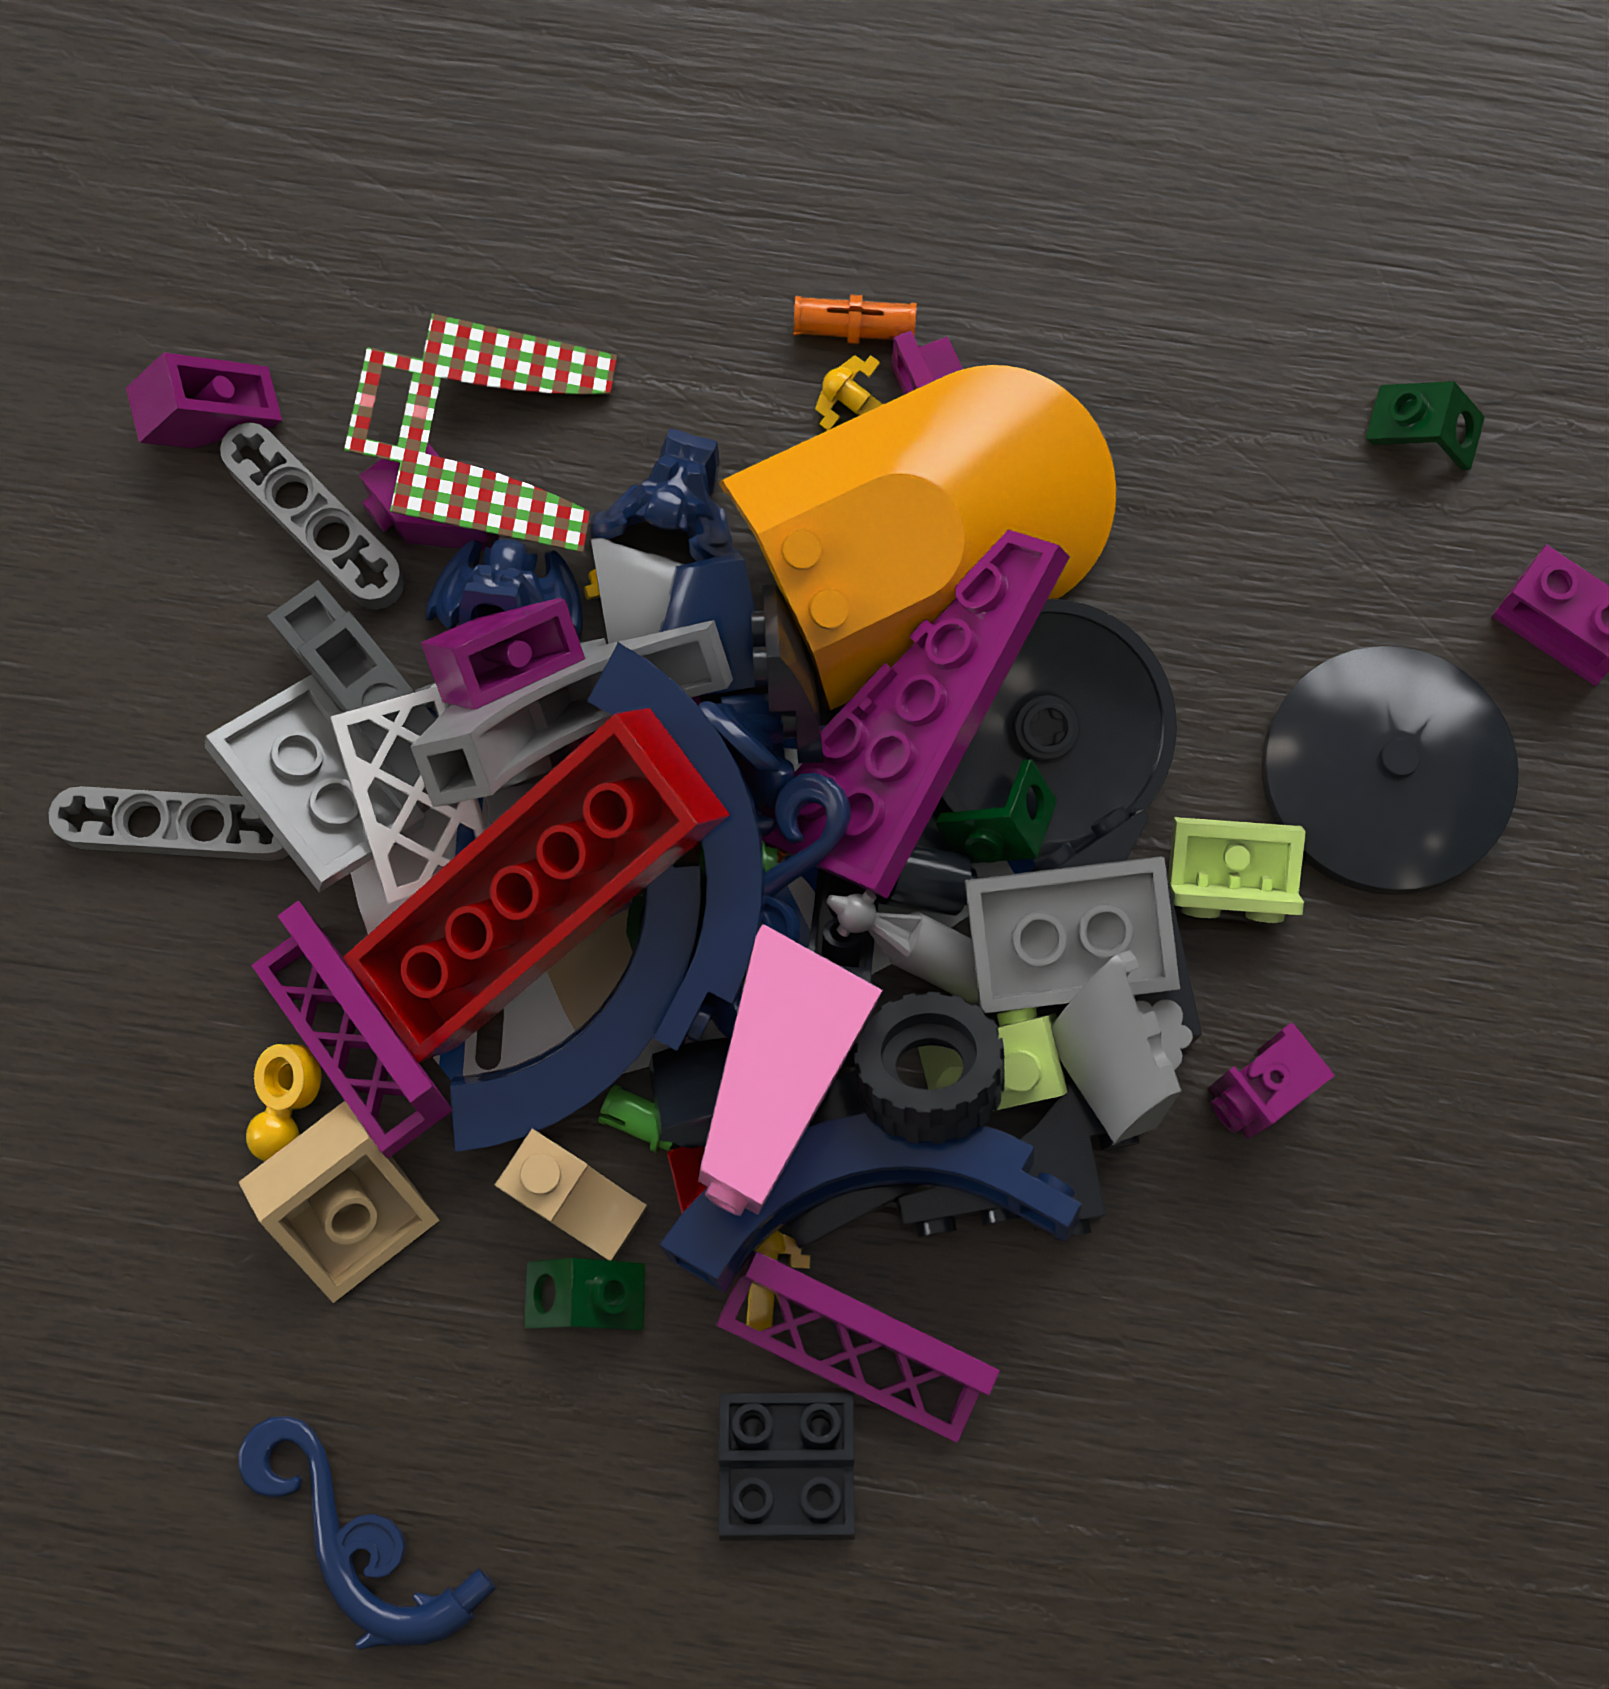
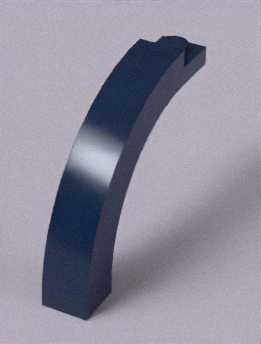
[587,642,765,1051]
[450,862,701,1152]
[660,1114,1082,1293]

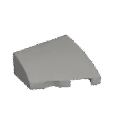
[591,537,684,644]
[1051,950,1181,1143]

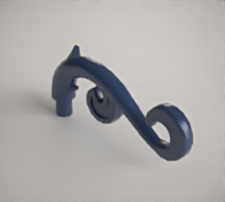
[689,773,851,1040]
[238,1416,496,1650]

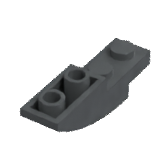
[267,580,436,813]

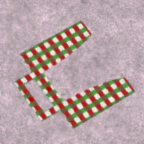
[344,313,617,553]

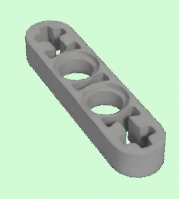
[220,423,405,610]
[48,786,289,861]

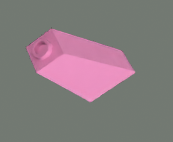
[699,924,882,1216]

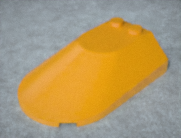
[719,365,1116,711]

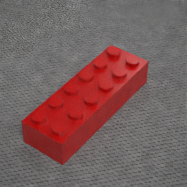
[342,708,730,1063]

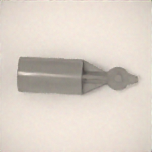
[826,890,980,1007]

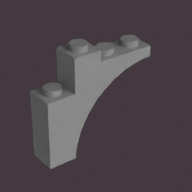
[410,620,733,807]

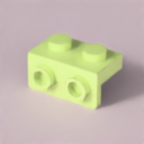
[1167,817,1306,923]
[918,1007,1068,1111]

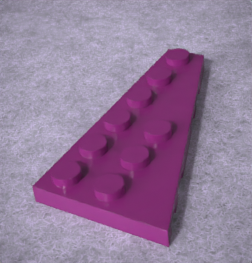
[761,529,1070,899]

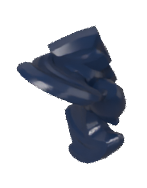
[590,429,742,561]
[426,538,583,640]
[699,693,795,837]

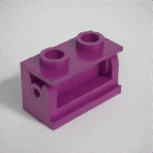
[1491,544,1609,687]
[1207,1022,1335,1139]

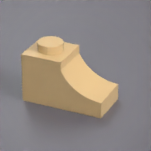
[495,1129,648,1261]

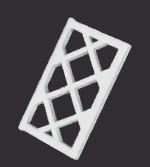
[330,684,487,903]

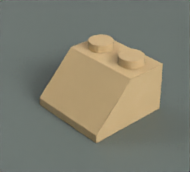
[239,1101,440,1303]

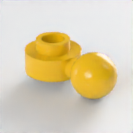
[246,1044,321,1161]

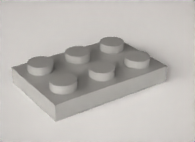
[205,675,426,893]
[964,856,1180,1013]

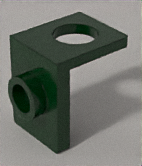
[1366,381,1485,470]
[936,759,1057,863]
[524,1258,645,1330]

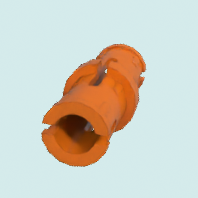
[793,294,917,344]

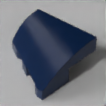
[659,553,755,697]

